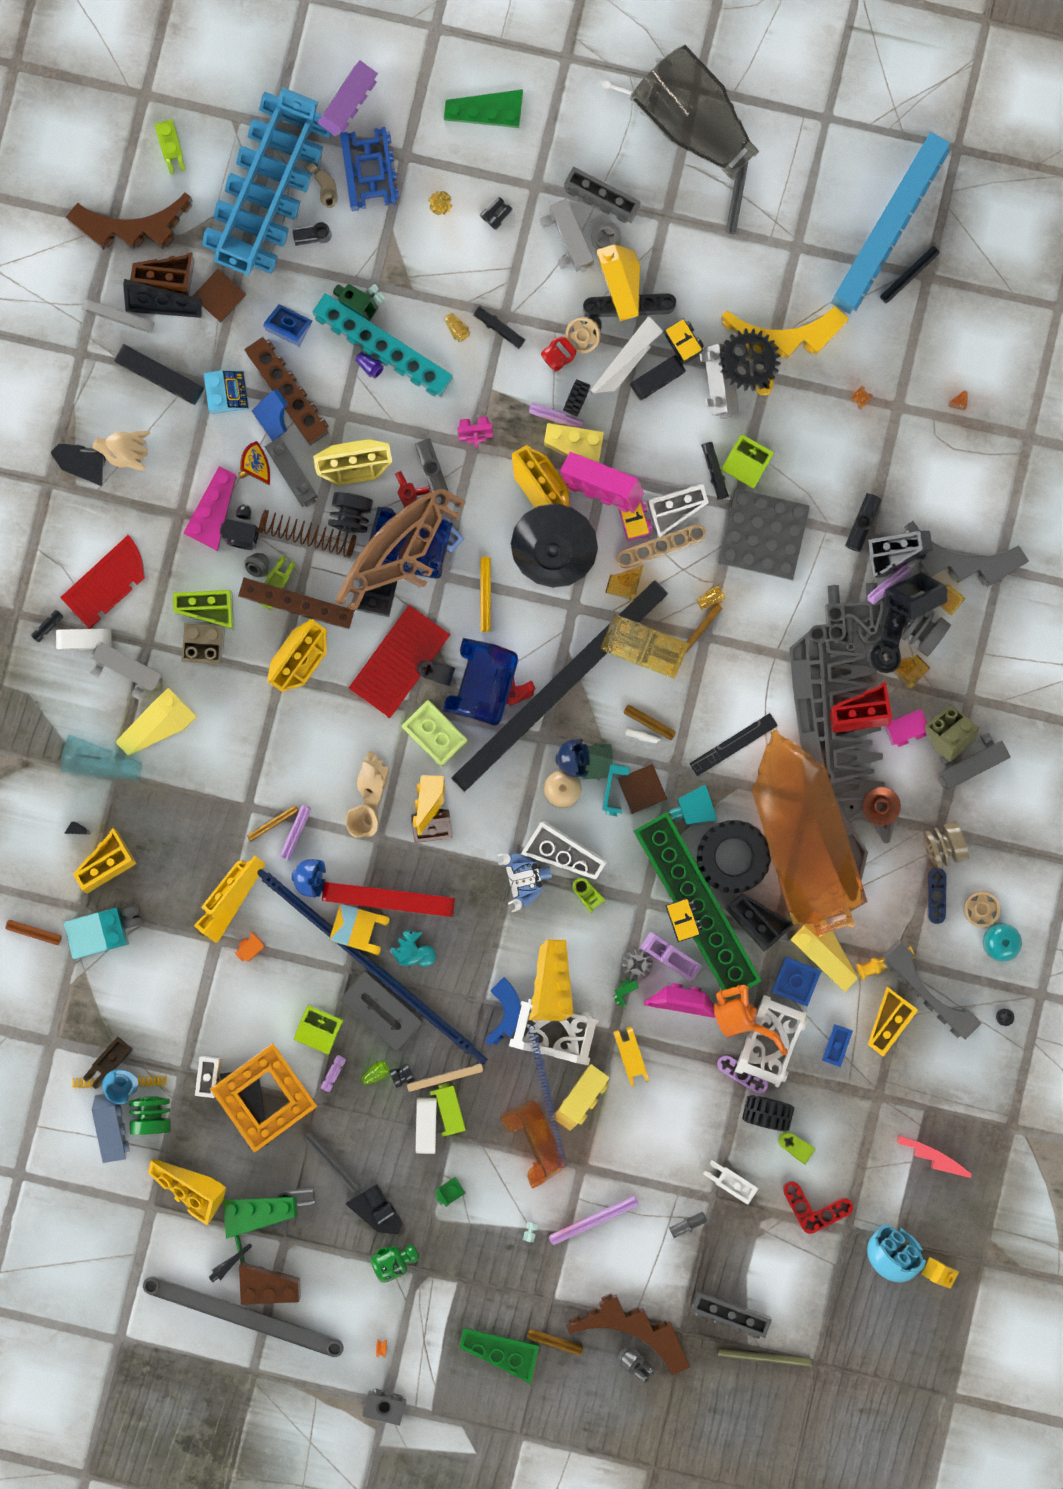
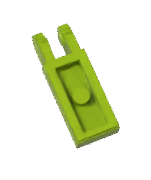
[154,119,186,175]
[259,556,296,610]

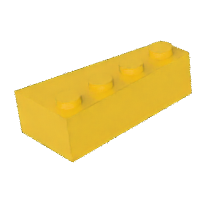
[529,939,573,1021]

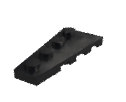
[219,1071,269,1148]

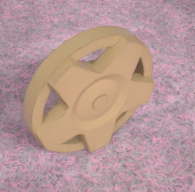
[565,317,601,353]
[964,891,1001,927]

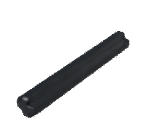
[880,246,940,304]

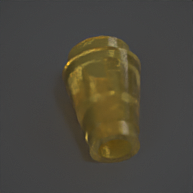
[444,313,470,342]
[696,585,726,610]

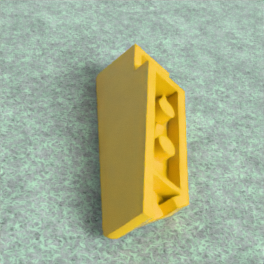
[194,856,265,943]

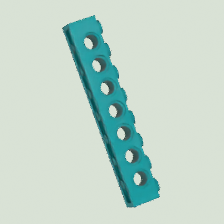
[312,293,453,397]

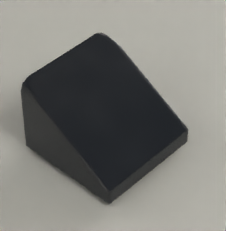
[65,821,91,835]

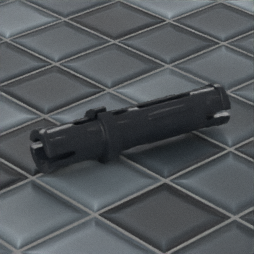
[473,306,526,349]
[701,442,729,500]

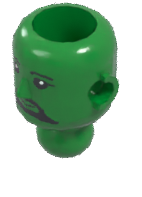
[371,1245,420,1283]

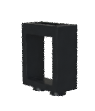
[886,573,947,619]

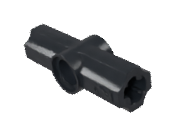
[845,493,882,552]

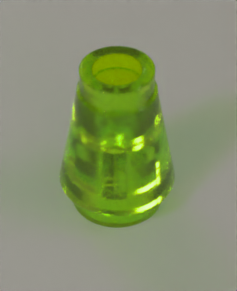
[360,1060,390,1086]

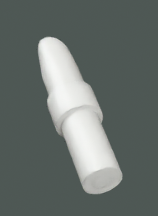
[625,728,662,744]

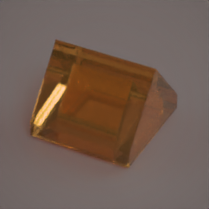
[949,390,968,410]

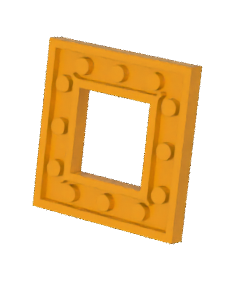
[210,1043,317,1153]

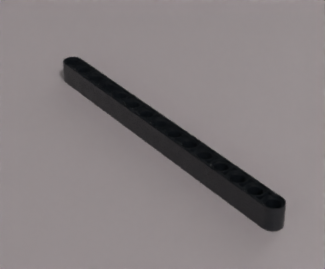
[451,580,669,792]

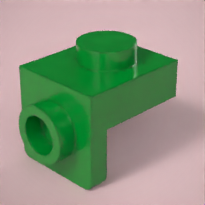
[613,979,639,1008]

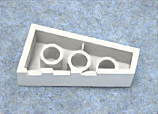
[521,820,607,879]

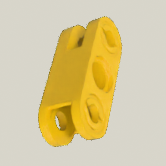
[613,1026,649,1087]

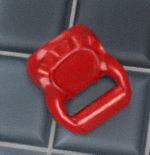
[541,336,576,372]

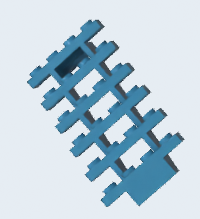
[202,87,331,276]

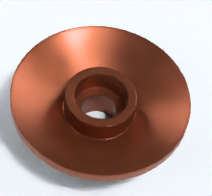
[863,787,901,826]

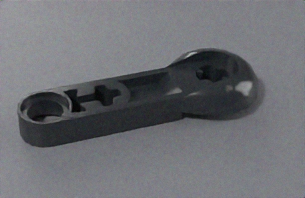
[870,608,907,673]

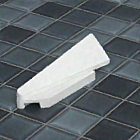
[590,316,663,395]

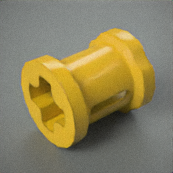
[756,378,774,396]

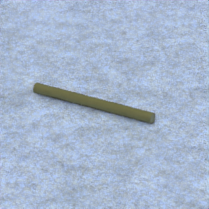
[718,1348,811,1367]

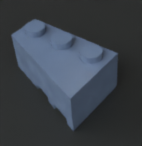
[91,1094,130,1163]

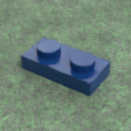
[822,1024,853,1067]

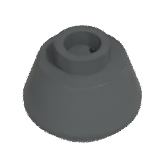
[244,553,270,578]

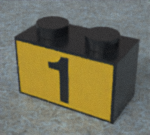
[663,318,704,365]
[665,898,702,942]

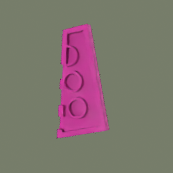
[183,466,236,551]

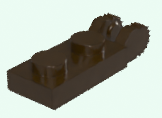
[83,1037,133,1089]

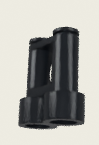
[480,197,513,230]

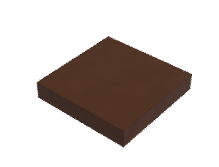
[192,269,246,323]
[617,764,667,814]

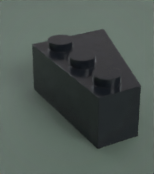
[868,531,933,578]
[725,894,796,951]

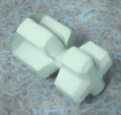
[368,284,386,305]
[522,1222,538,1243]

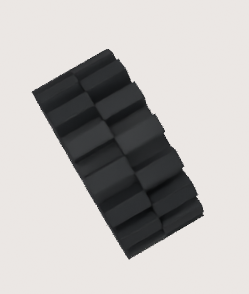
[563,379,591,417]

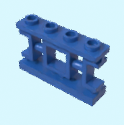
[340,127,399,211]

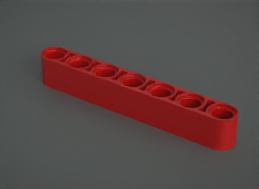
[321,882,455,917]

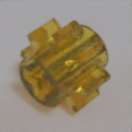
[428,191,453,215]

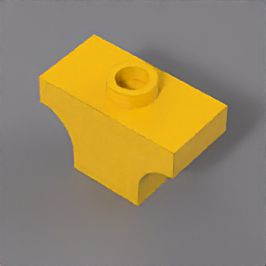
[921,1257,959,1289]

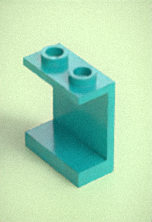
[602,763,630,816]

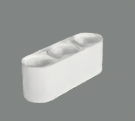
[56,629,112,650]
[416,1097,437,1154]

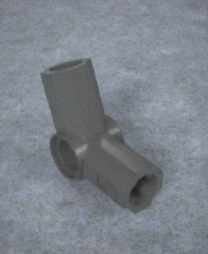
[270,1187,315,1230]

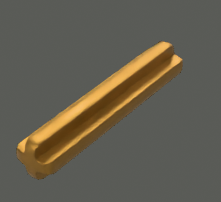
[623,705,676,740]
[527,1329,583,1356]

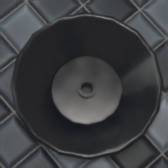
[510,503,598,588]

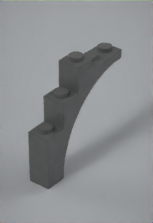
[904,521,1029,588]

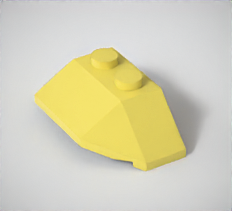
[313,439,392,486]

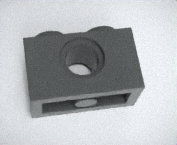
[362,1389,406,1426]

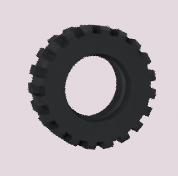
[696,820,771,893]

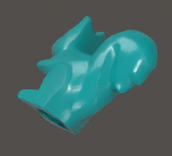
[389,930,436,967]

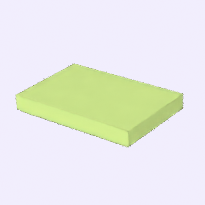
[401,700,468,767]

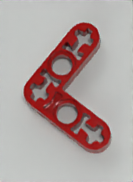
[783,1181,853,1234]

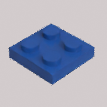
[771,956,822,1007]

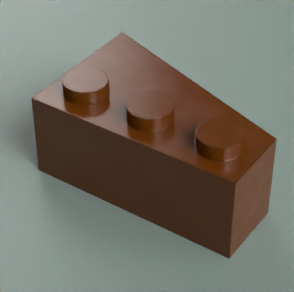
[130,252,195,296]
[239,1261,301,1305]

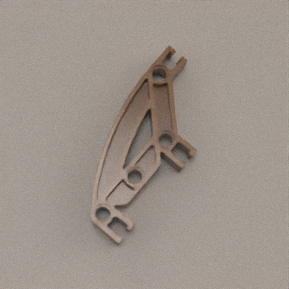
[335,489,466,610]

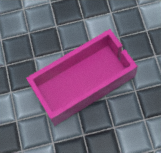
[560,452,644,513]

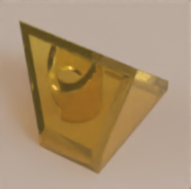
[605,565,644,601]
[893,655,930,689]

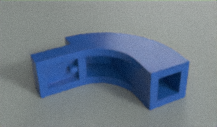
[485,977,521,1046]

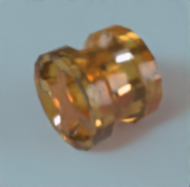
[850,386,873,410]

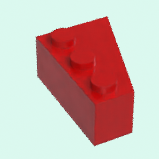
[830,682,892,733]

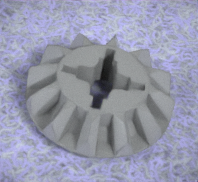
[591,223,621,250]
[622,949,653,980]

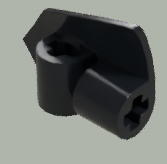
[50,444,106,486]
[346,1184,403,1235]

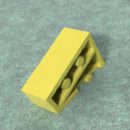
[552,1064,610,1131]

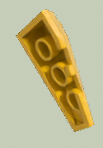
[148,1159,226,1225]

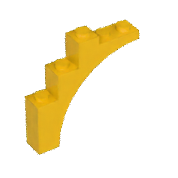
[721,306,849,362]

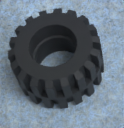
[742,1095,795,1132]

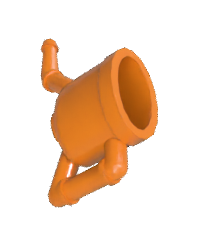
[714,985,788,1055]

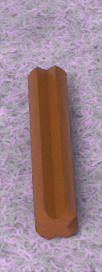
[5,920,62,945]

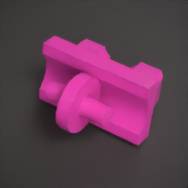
[457,417,493,448]

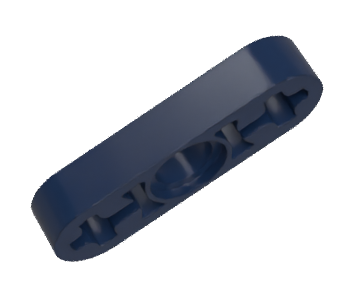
[927,868,947,924]

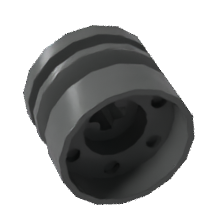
[901,611,951,657]

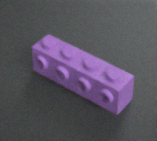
[317,60,378,137]

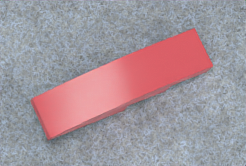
[896,1135,972,1178]

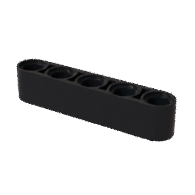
[583,293,676,318]
[114,344,205,405]

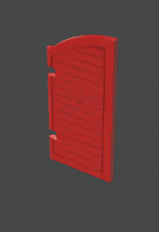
[60,535,145,629]

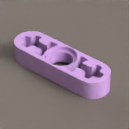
[717,1055,768,1093]

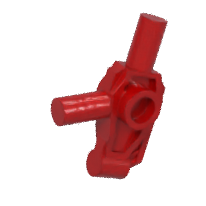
[395,471,430,508]
[490,672,536,708]

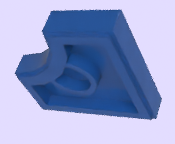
[252,389,288,442]

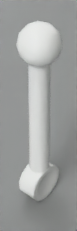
[603,81,641,99]

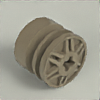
[924,821,969,869]

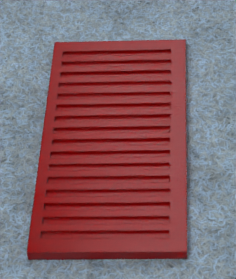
[349,605,451,718]

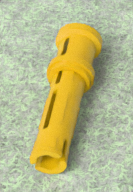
[856,946,915,980]

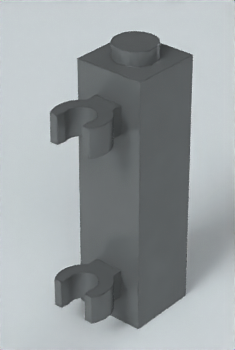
[264,437,318,507]
[938,732,1011,790]

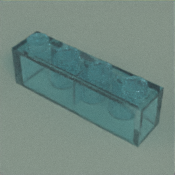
[60,734,142,782]

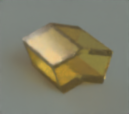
[940,583,966,616]

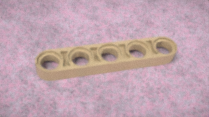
[617,524,706,568]

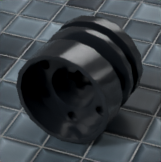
[328,492,373,533]

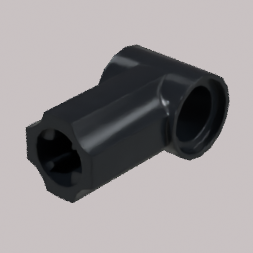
[293,222,332,246]

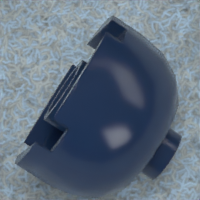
[555,739,590,777]

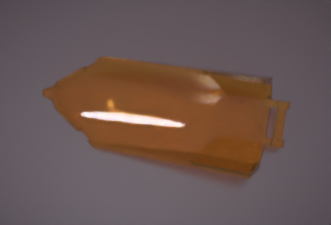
[752,730,868,937]

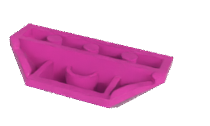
[644,983,716,1018]

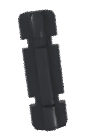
[31,610,63,642]

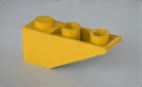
[413,775,446,835]

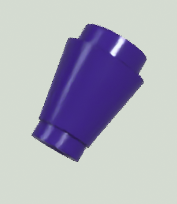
[355,352,384,379]

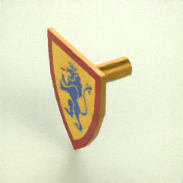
[238,441,270,485]

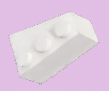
[646,484,709,538]

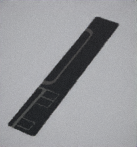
[690,713,778,776]

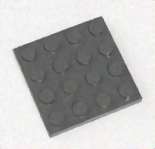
[718,489,810,581]

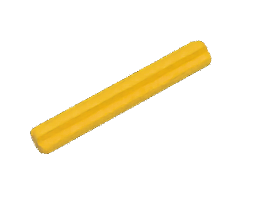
[480,557,491,632]

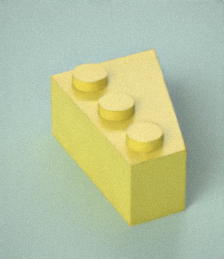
[544,423,604,463]

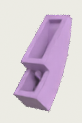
[640,932,702,982]

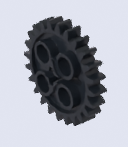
[718,328,781,391]

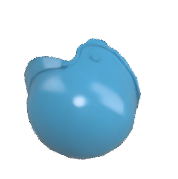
[102,1069,139,1104]

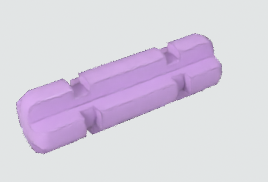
[321,1055,346,1092]

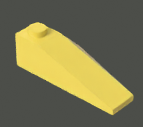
[116,688,197,756]
[789,912,858,992]

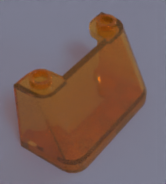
[500,1101,564,1189]

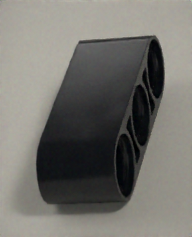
[630,355,686,401]

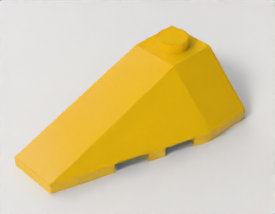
[596,244,641,321]

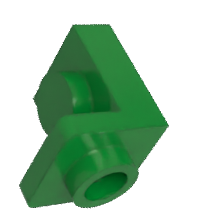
[434,1177,466,1207]

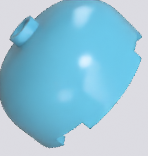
[867,1224,926,1282]

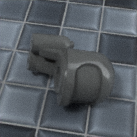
[618,1347,655,1384]

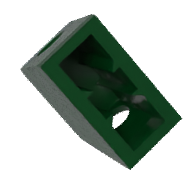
[333,284,379,321]

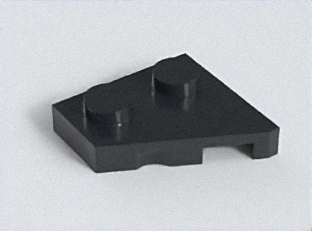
[355,581,397,617]

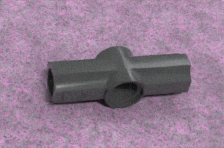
[415,439,449,498]

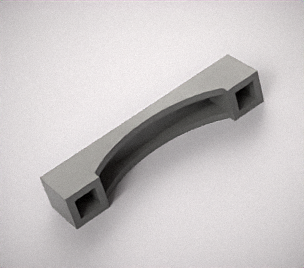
[881,940,982,1040]

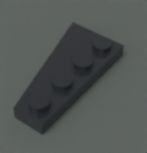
[123,279,202,318]

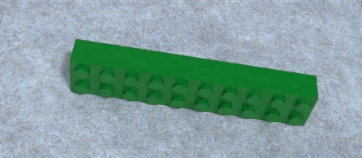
[633,812,761,1000]

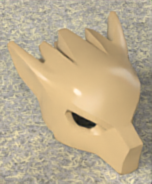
[92,431,151,470]
[357,751,389,810]

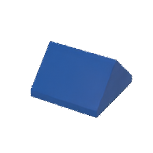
[263,304,312,347]

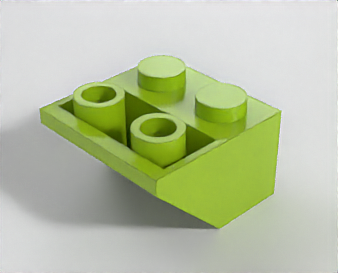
[721,434,774,489]
[293,1004,344,1055]

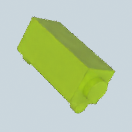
[430,1082,466,1136]

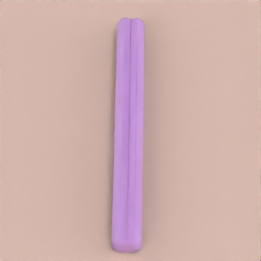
[549,1196,639,1245]

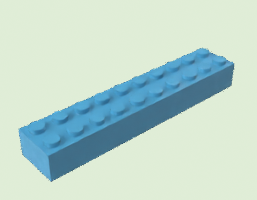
[831,132,950,314]

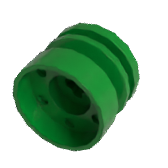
[129,1096,171,1135]

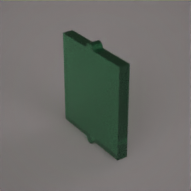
[582,743,614,781]

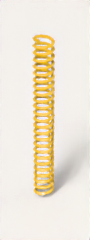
[72,1075,167,1089]

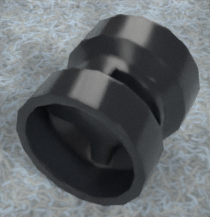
[389,1063,414,1088]

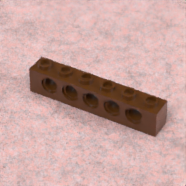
[244,337,329,446]
[238,577,355,629]

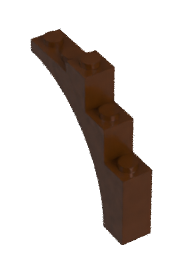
[66,192,193,250]
[566,1293,690,1375]

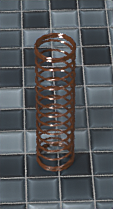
[258,509,357,559]

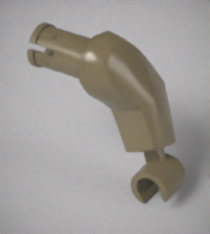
[305,162,338,208]

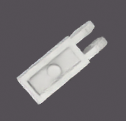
[703,1160,759,1204]

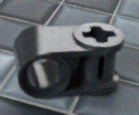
[417,660,455,686]

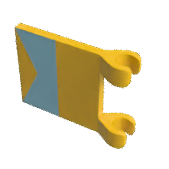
[329,903,390,955]

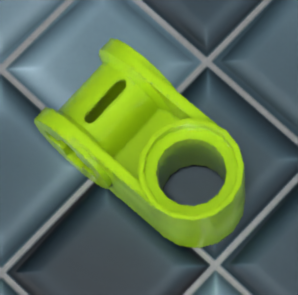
[572,877,606,914]
[778,1132,816,1165]

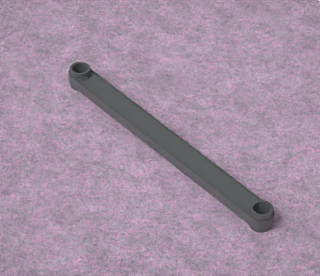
[143,1276,344,1357]

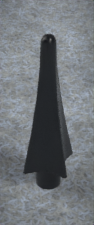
[209,1244,252,1283]

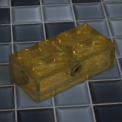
[600,614,689,679]

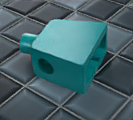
[669,785,717,825]

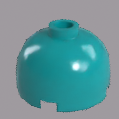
[983,923,1022,962]

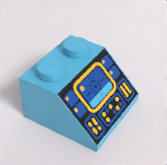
[204,370,249,414]

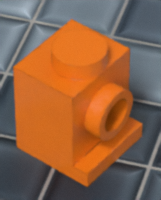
[235,932,266,962]

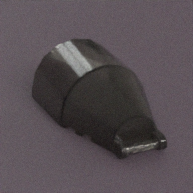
[629,44,759,180]

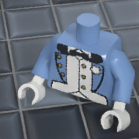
[498,853,552,912]

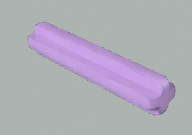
[529,403,584,429]
[867,565,911,604]
[280,805,311,860]

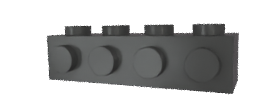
[564,166,641,223]
[691,1290,772,1339]

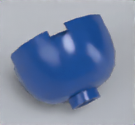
[291,859,326,898]

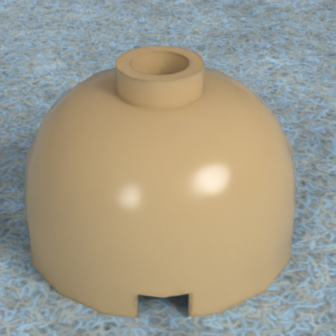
[544,770,582,808]

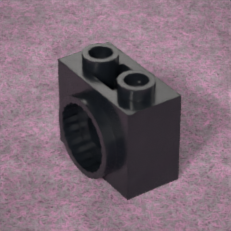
[220,519,259,550]

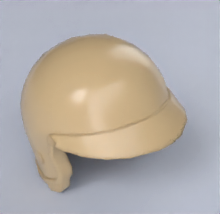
[346,805,379,838]

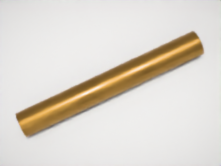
[681,604,723,653]
[246,805,299,842]

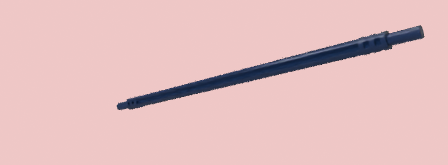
[257,869,488,1065]

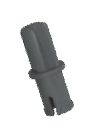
[669,1212,707,1238]

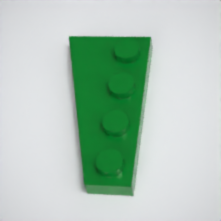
[444,89,523,128]
[223,1197,298,1239]
[459,1328,539,1384]

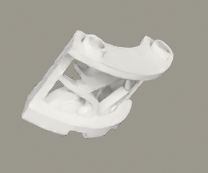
[735,995,808,1088]
[509,999,599,1065]

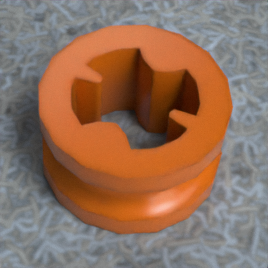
[376,1339,387,1358]

